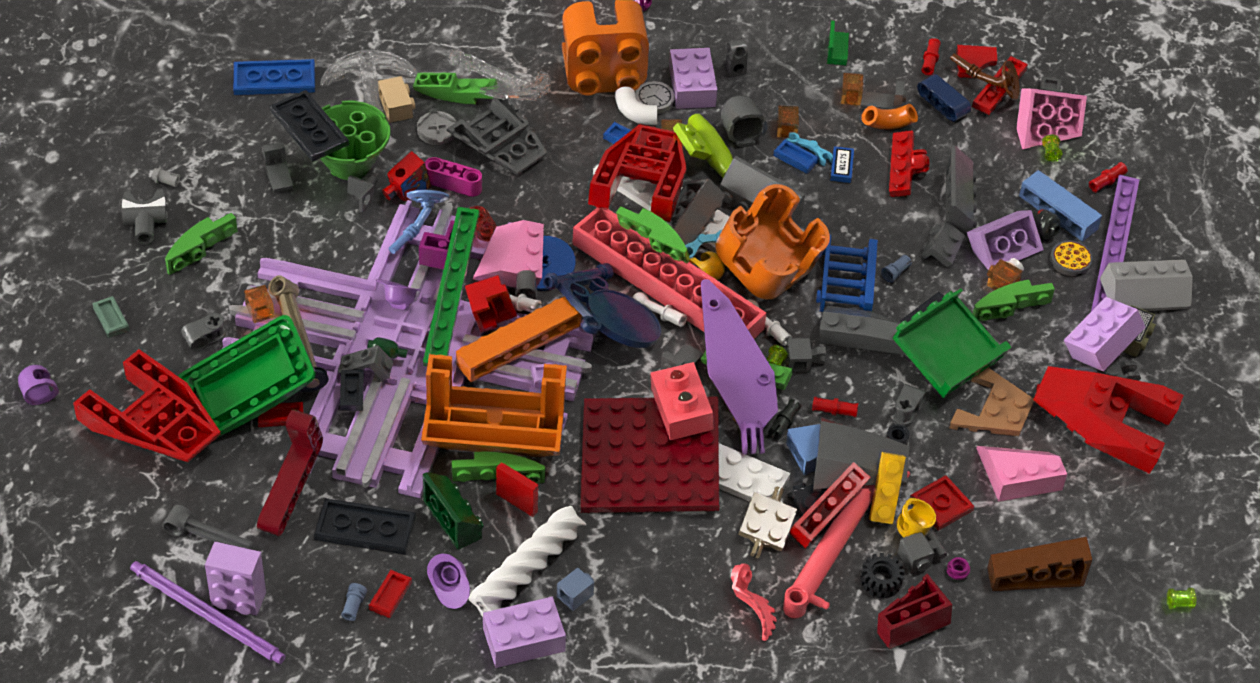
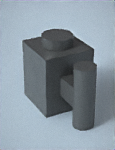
[898,532,947,573]

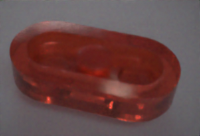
[470,206,497,241]

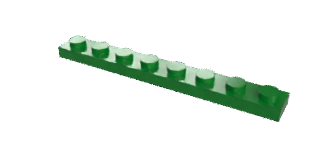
[423,207,480,366]

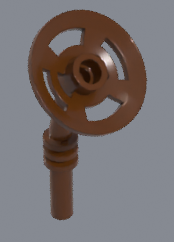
[950,53,1020,100]

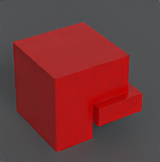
[465,275,517,333]

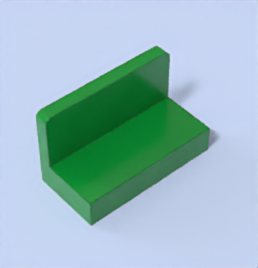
[827,20,849,66]

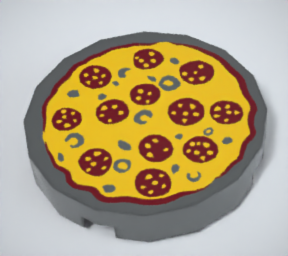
[1050,240,1093,276]

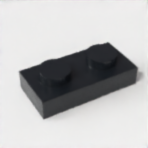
[340,370,364,411]

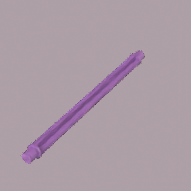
[130,561,286,664]

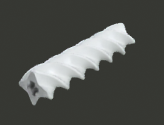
[468,506,586,617]

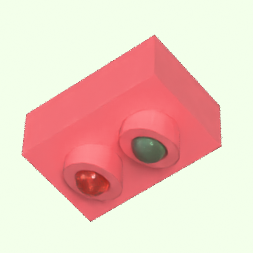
[650,362,714,440]

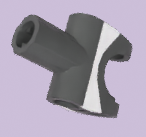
[122,189,167,245]

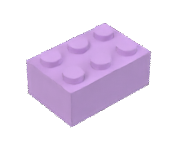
[669,48,717,109]
[1064,297,1146,371]
[205,542,266,616]
[483,597,566,668]

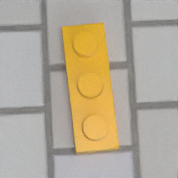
[869,452,906,524]

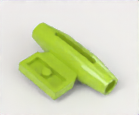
[673,114,733,178]

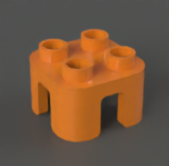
[562,0,649,96]
[715,184,830,299]

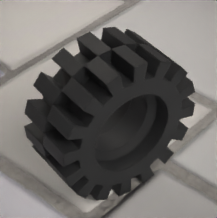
[860,553,905,598]

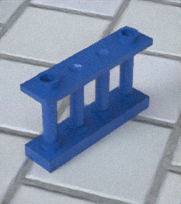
[816,234,878,312]

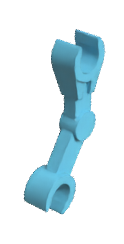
[787,132,833,166]
[685,230,722,258]

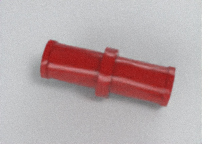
[921,38,941,75]
[1088,162,1128,193]
[812,396,859,418]

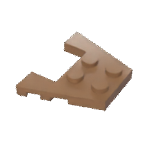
[949,368,1034,436]

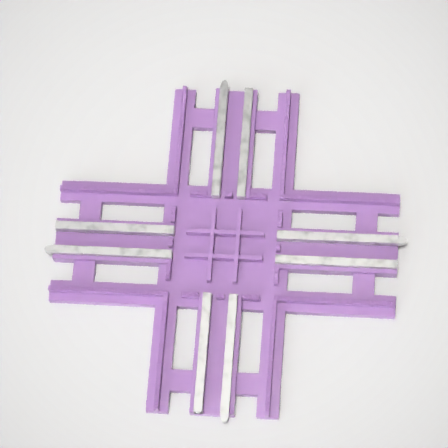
[222,200,596,498]

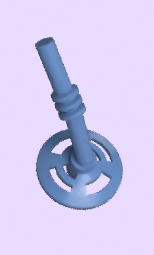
[389,190,449,254]

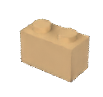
[378,76,415,123]

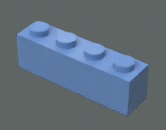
[1019,170,1102,242]

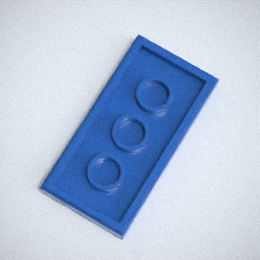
[233,59,315,95]

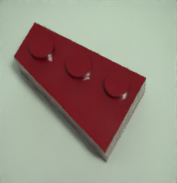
[877,574,952,649]

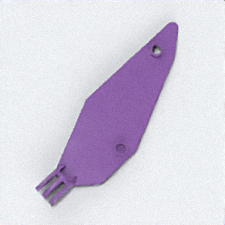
[701,279,778,454]

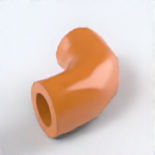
[862,104,918,130]

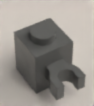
[786,338,826,373]

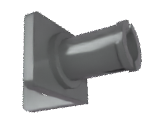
[347,172,378,213]

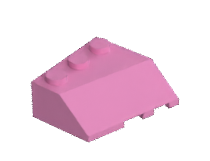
[1017,89,1087,149]
[473,220,544,288]
[977,446,1067,502]

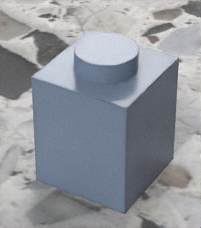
[557,568,594,611]

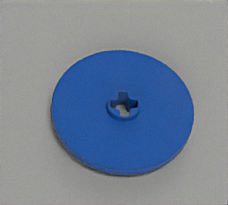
[536,236,576,291]

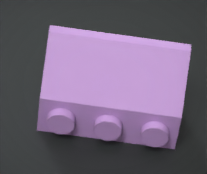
[967,210,1044,272]

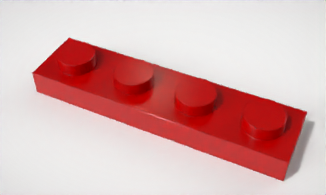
[972,56,1028,115]

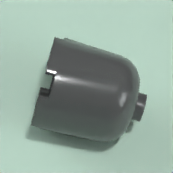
[720,95,767,147]

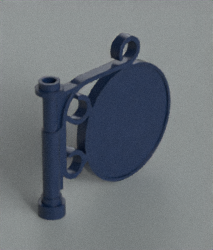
[543,263,661,348]

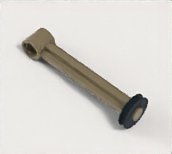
[268,275,329,392]

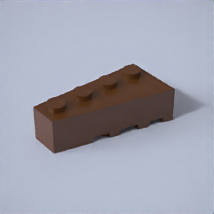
[987,537,1092,591]

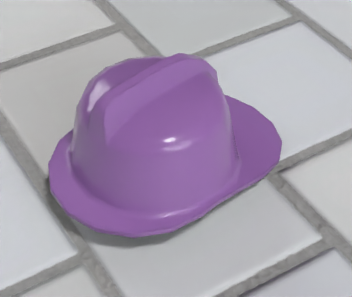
[376,279,421,310]
[427,553,470,609]

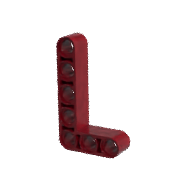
[257,409,323,536]

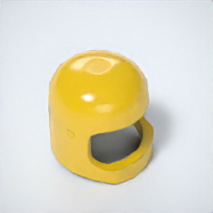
[689,251,725,280]
[897,498,936,537]

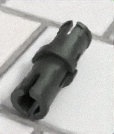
[768,399,801,440]

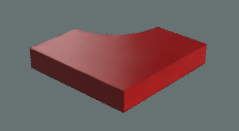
[957,45,997,78]

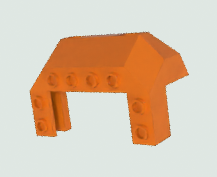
[421,354,567,457]

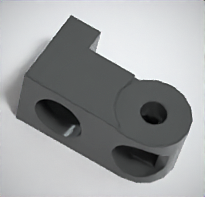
[723,40,748,77]

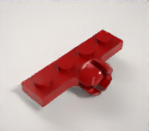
[889,131,930,197]

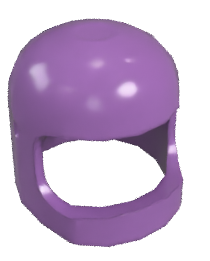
[18,365,59,405]

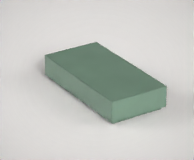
[92,296,130,338]

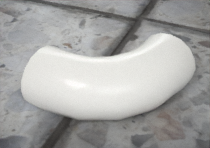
[615,86,657,125]

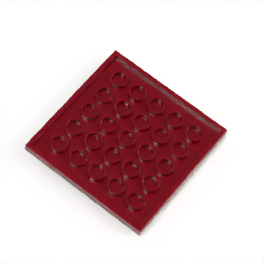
[581,396,719,513]

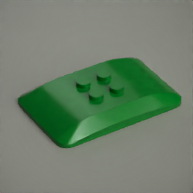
[178,315,316,437]

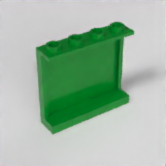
[893,288,1012,398]

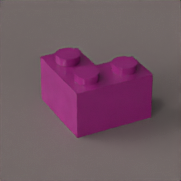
[419,220,455,269]

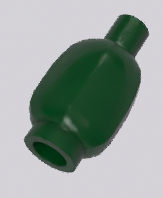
[367,337,408,360]

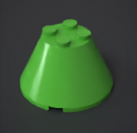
[320,101,390,180]

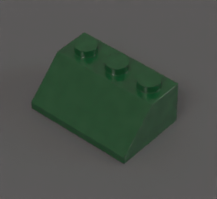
[422,472,484,550]

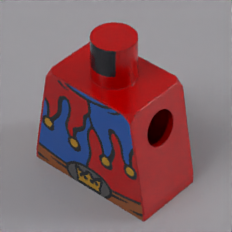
[382,151,431,201]

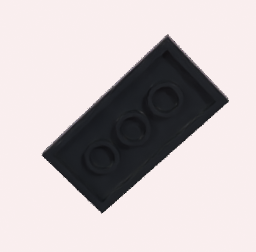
[270,90,349,162]
[314,498,416,555]

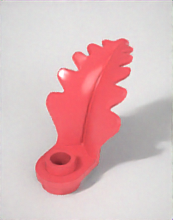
[731,564,777,641]

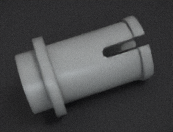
[152,167,180,187]

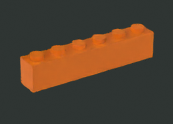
[456,296,582,382]

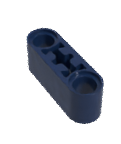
[917,74,971,122]

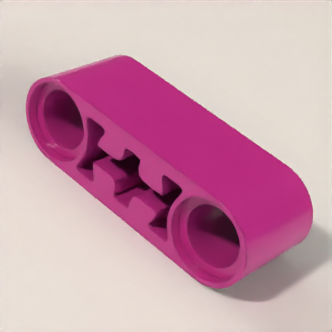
[425,157,482,197]

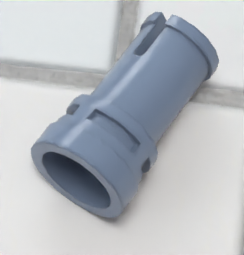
[881,255,912,283]
[341,583,367,621]

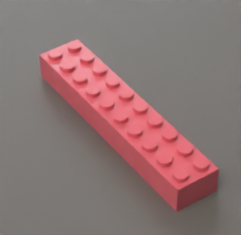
[573,208,766,339]

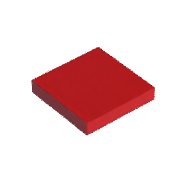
[496,462,538,517]
[910,475,975,531]

